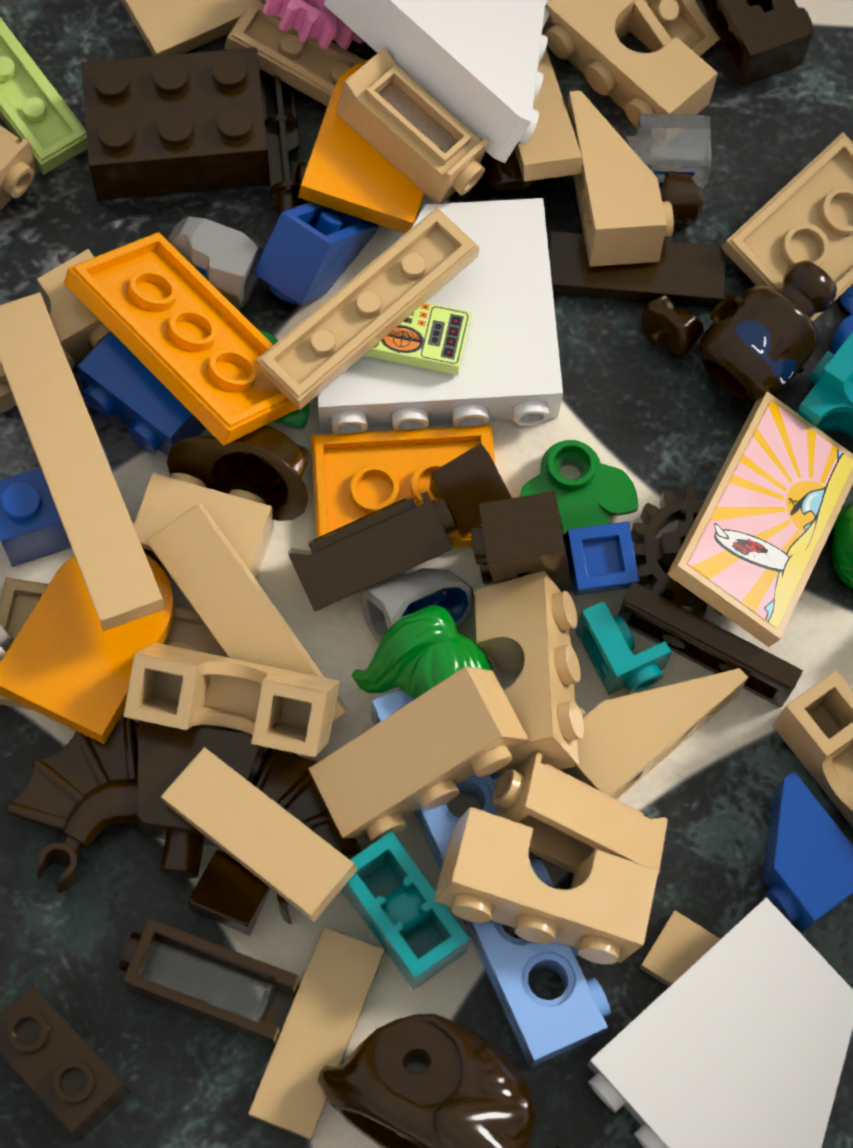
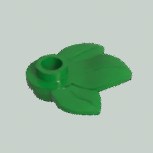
[519,440,638,533]

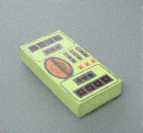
[363,303,471,376]

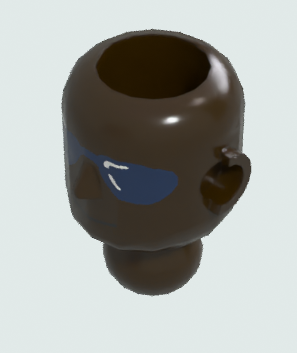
[699,260,837,404]

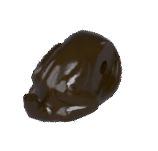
[318,1014,562,1148]

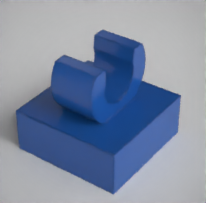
[564,521,640,596]

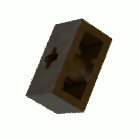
[695,0,813,87]
[471,491,573,592]
[0,984,131,1141]

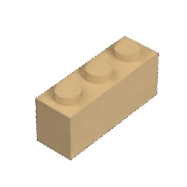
[309,667,529,843]

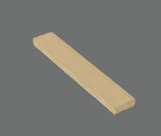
[0,292,165,631]

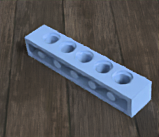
[371,689,611,1069]

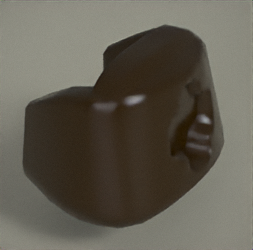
[481,150,539,192]
[661,172,703,227]
[641,295,704,356]

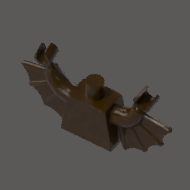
[5,717,363,924]

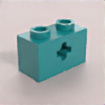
[341,830,470,991]

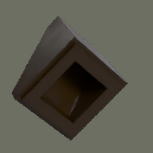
[429,444,512,538]
[188,850,271,935]

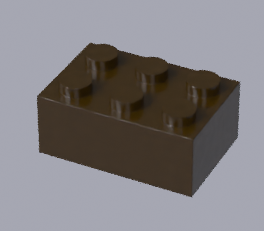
[81,47,270,201]

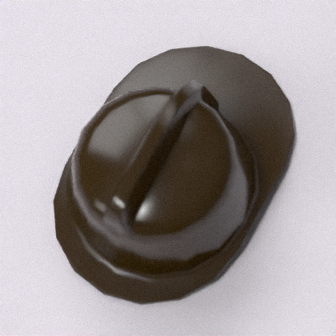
[166,425,309,521]

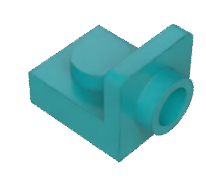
[575,601,672,695]

